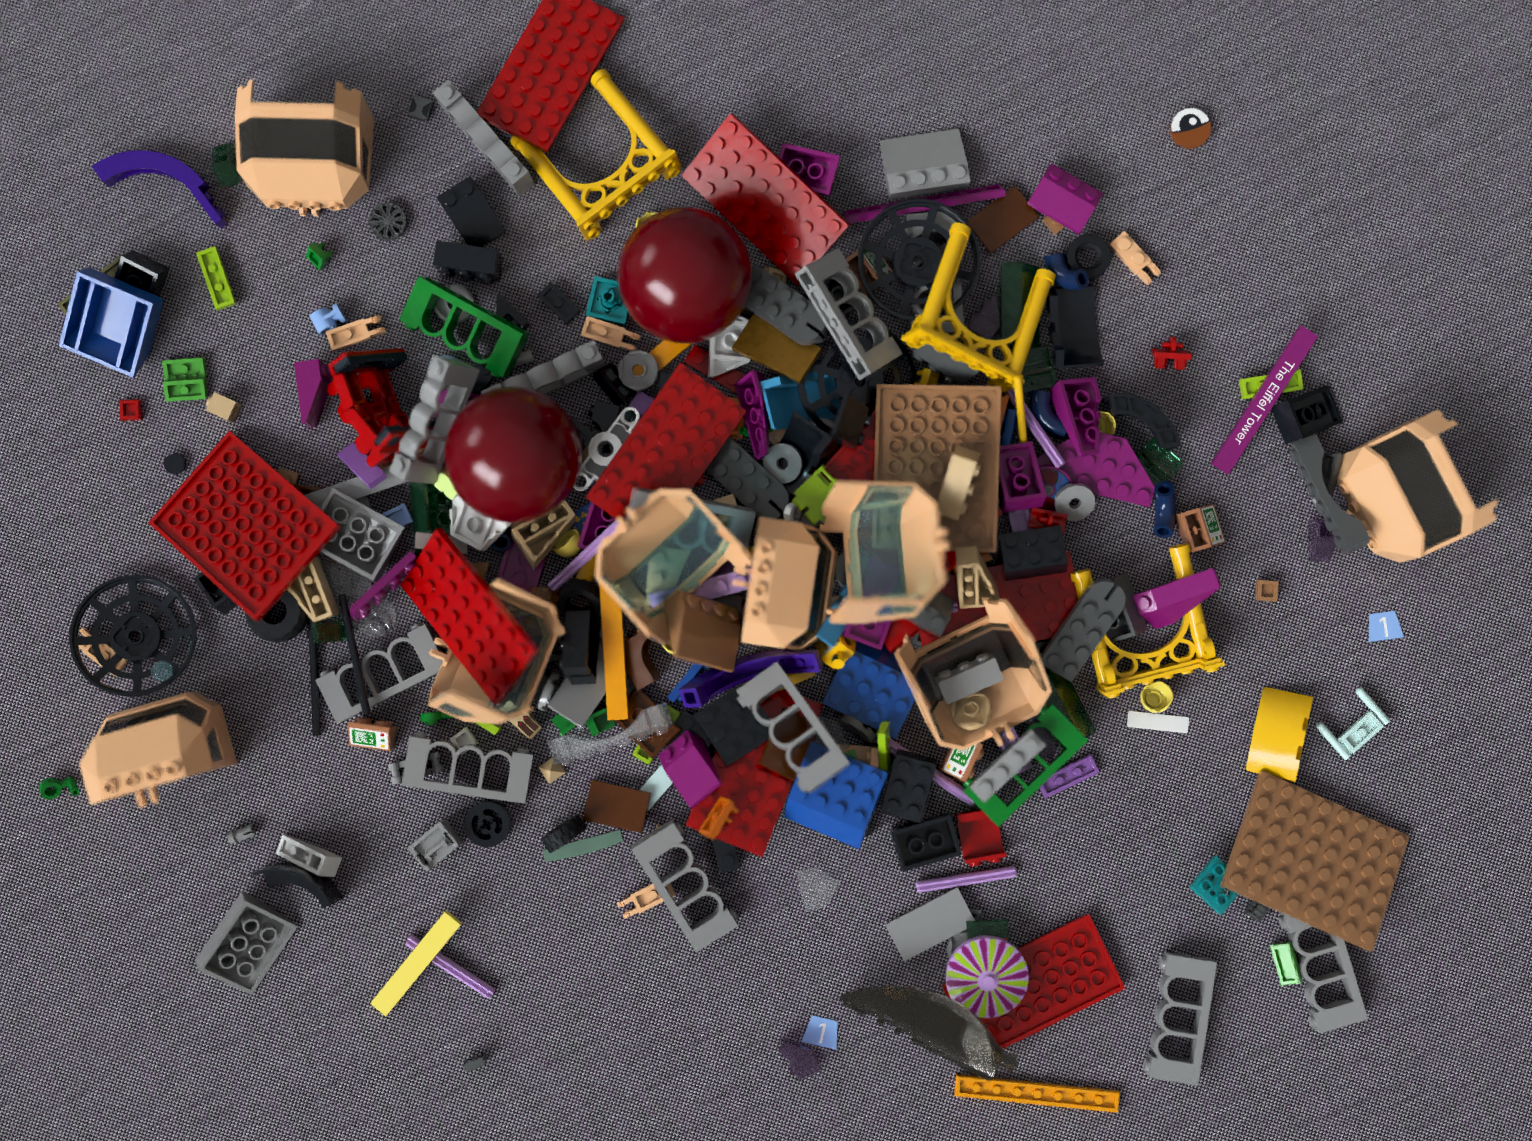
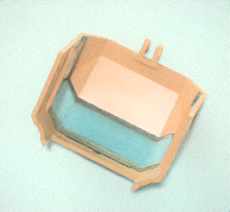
[819,481,950,624]
[595,489,753,645]
[428,578,565,724]

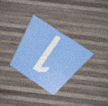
[1369,611,1404,642]
[801,1015,838,1050]

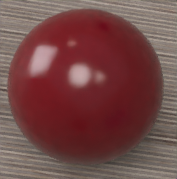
[617,207,752,343]
[445,387,582,523]

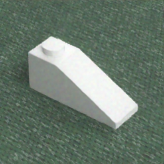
[276,835,342,877]

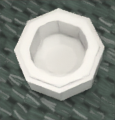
[783,502,802,522]

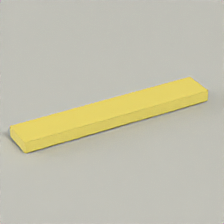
[370,910,462,1016]

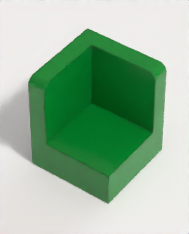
[586,707,615,737]
[551,714,576,736]

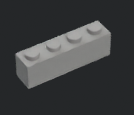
[969,728,1046,803]

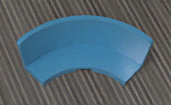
[760,372,841,430]

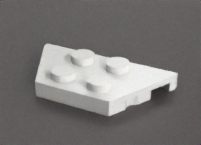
[708,317,750,378]
[449,495,512,551]

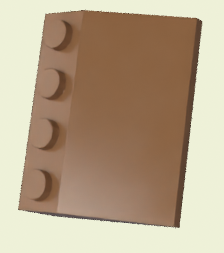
[663,590,741,673]

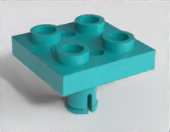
[586,276,628,325]
[1188,856,1238,915]

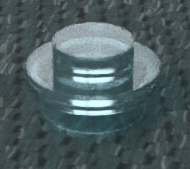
[151,661,173,682]

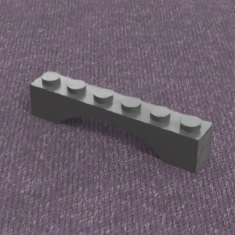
[1289,434,1371,555]

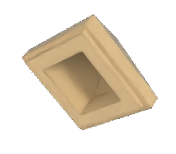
[538,756,566,784]

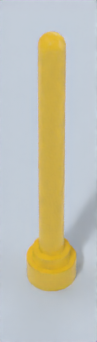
[1014,375,1027,443]

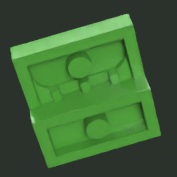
[162,357,207,402]

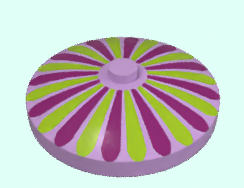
[945,935,1029,1018]

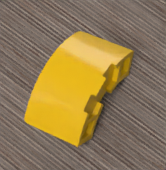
[1246,687,1313,782]

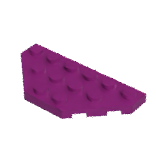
[1036,432,1155,507]

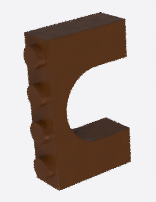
[624,628,689,690]

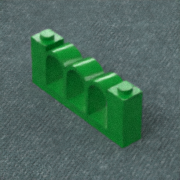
[399,276,530,379]
[963,703,1088,827]

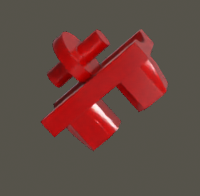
[1151,336,1192,370]
[1027,508,1068,534]

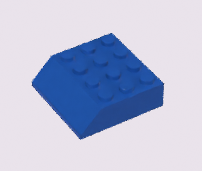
[59,267,164,378]
[822,641,930,739]
[784,741,890,849]

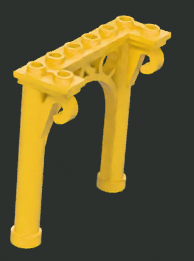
[510,69,682,242]
[901,223,1056,392]
[1070,543,1225,698]

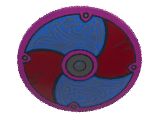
[1036,466,1072,511]

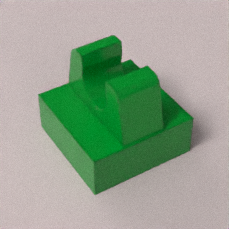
[306,242,333,271]

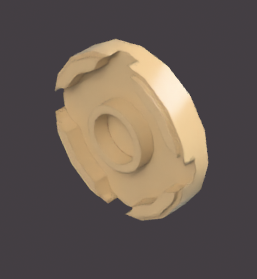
[951,692,993,730]

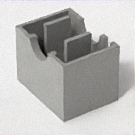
[408,819,464,872]

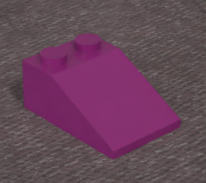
[779,143,841,196]
[294,359,333,428]
[998,441,1046,513]
[658,730,722,809]

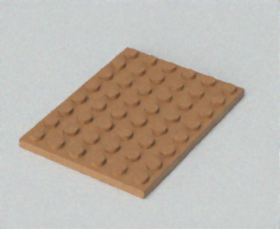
[872,384,1001,553]
[1220,771,1410,951]

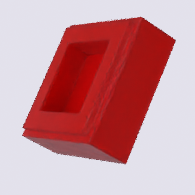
[119,399,142,421]

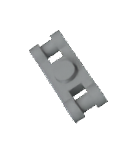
[388,751,444,785]

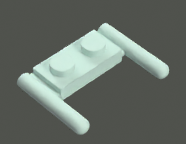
[1316,688,1391,760]

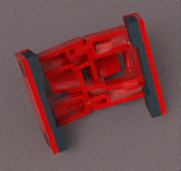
[327,348,436,467]

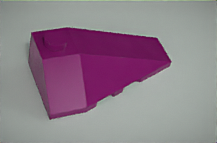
[734,370,769,461]
[1049,377,1101,456]
[1133,567,1222,629]

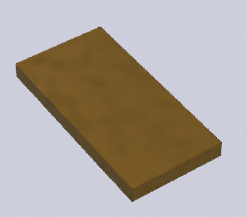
[732,315,822,384]

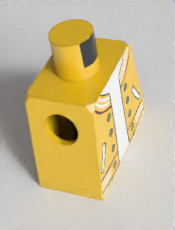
[815,630,856,669]

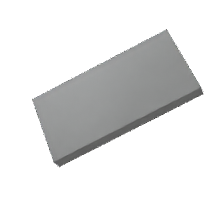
[547,643,606,729]
[885,887,977,961]

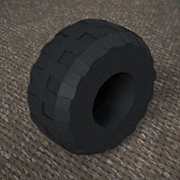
[245,590,309,642]

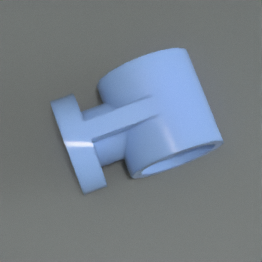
[310,303,347,335]

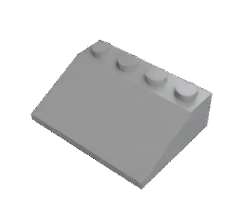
[879,128,970,200]
[320,488,405,583]
[195,891,298,995]

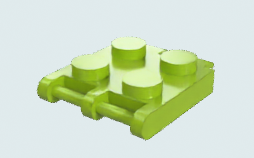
[792,465,839,524]

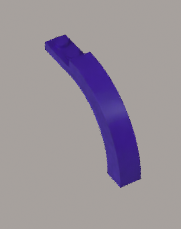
[91,150,227,229]
[679,648,823,708]

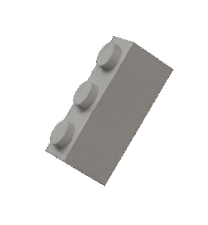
[934,653,1004,705]

